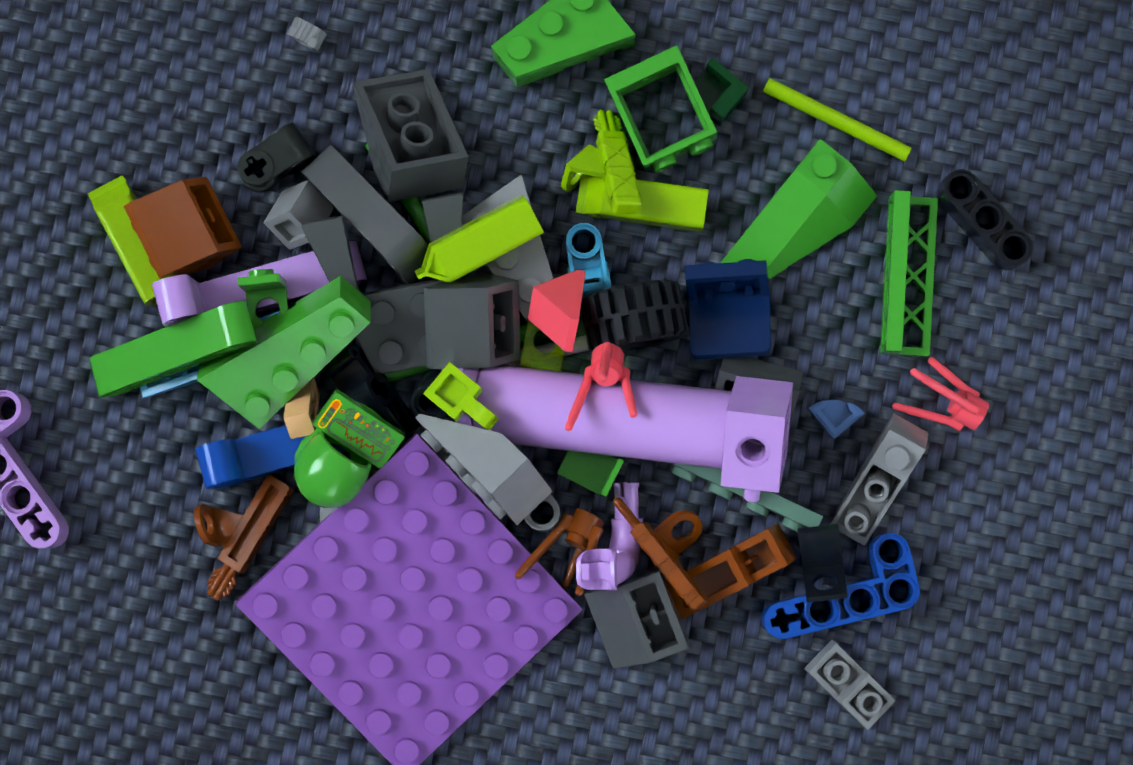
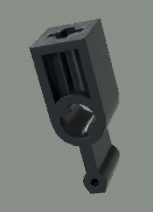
[323,344,421,437]

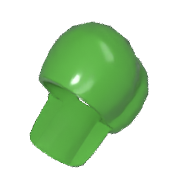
[294,402,382,508]

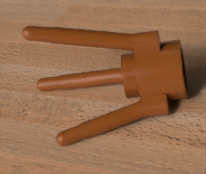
[515,508,604,596]

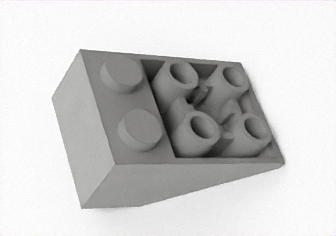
[415,414,553,525]

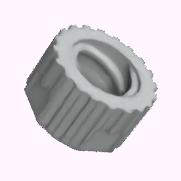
[287,17,327,51]

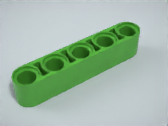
[89,301,257,398]

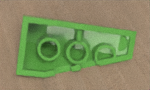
[721,139,877,280]

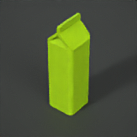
[576,174,709,232]
[87,175,164,307]
[414,194,544,283]

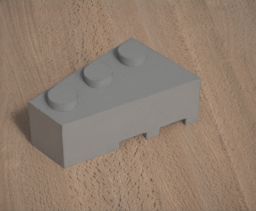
[462,175,553,324]

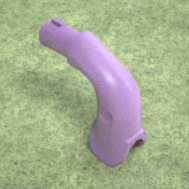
[576,482,643,590]

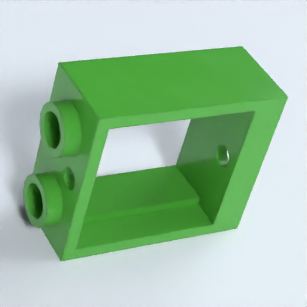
[604,45,718,173]

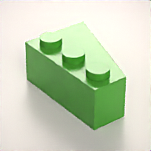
[491,0,636,87]

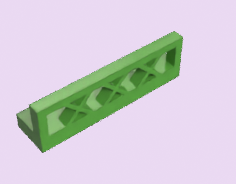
[880,190,938,357]

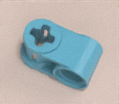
[566,223,612,297]

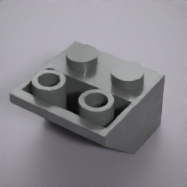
[424,273,521,369]
[584,566,689,669]

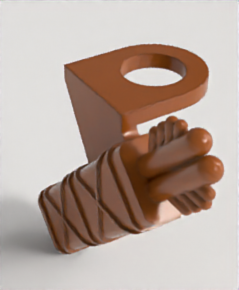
[194,475,293,601]
[613,498,709,610]

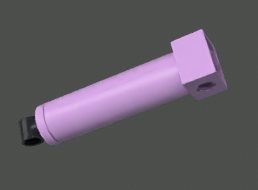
[410,365,794,503]

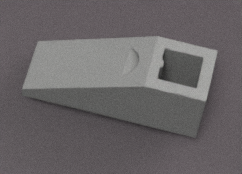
[830,413,929,546]

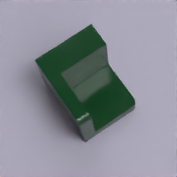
[686,58,749,126]

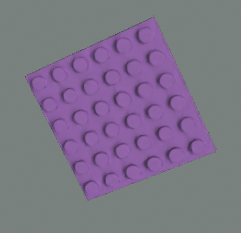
[235,433,583,765]

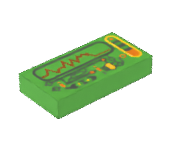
[313,388,405,468]

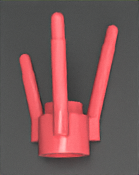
[565,342,637,431]
[892,357,990,432]

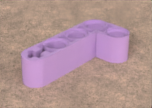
[0,390,69,548]

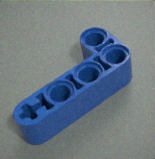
[195,425,347,490]
[761,533,920,639]

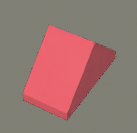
[528,270,585,352]

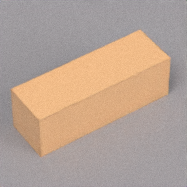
[283,377,320,439]

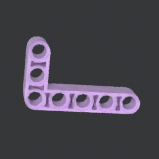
[152,241,367,327]

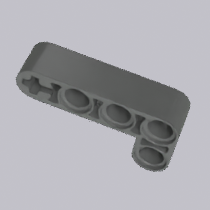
[301,145,428,285]

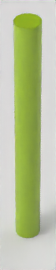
[763,78,912,162]

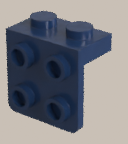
[685,259,771,359]

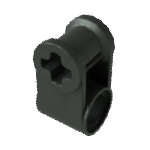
[237,122,317,192]

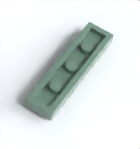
[668,463,823,532]

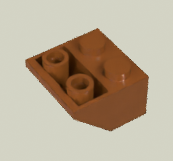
[124,177,242,279]

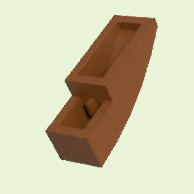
[666,523,797,619]

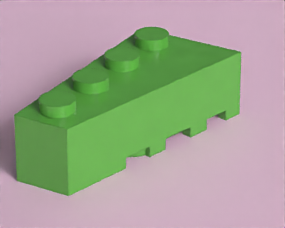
[197,276,371,429]

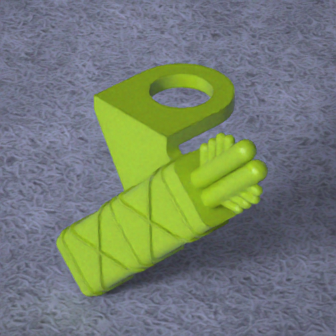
[561,110,642,214]

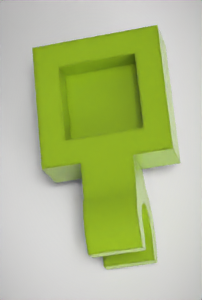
[423,362,499,430]

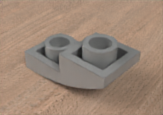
[804,640,895,730]

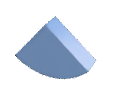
[807,399,865,440]

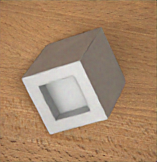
[263,179,333,250]

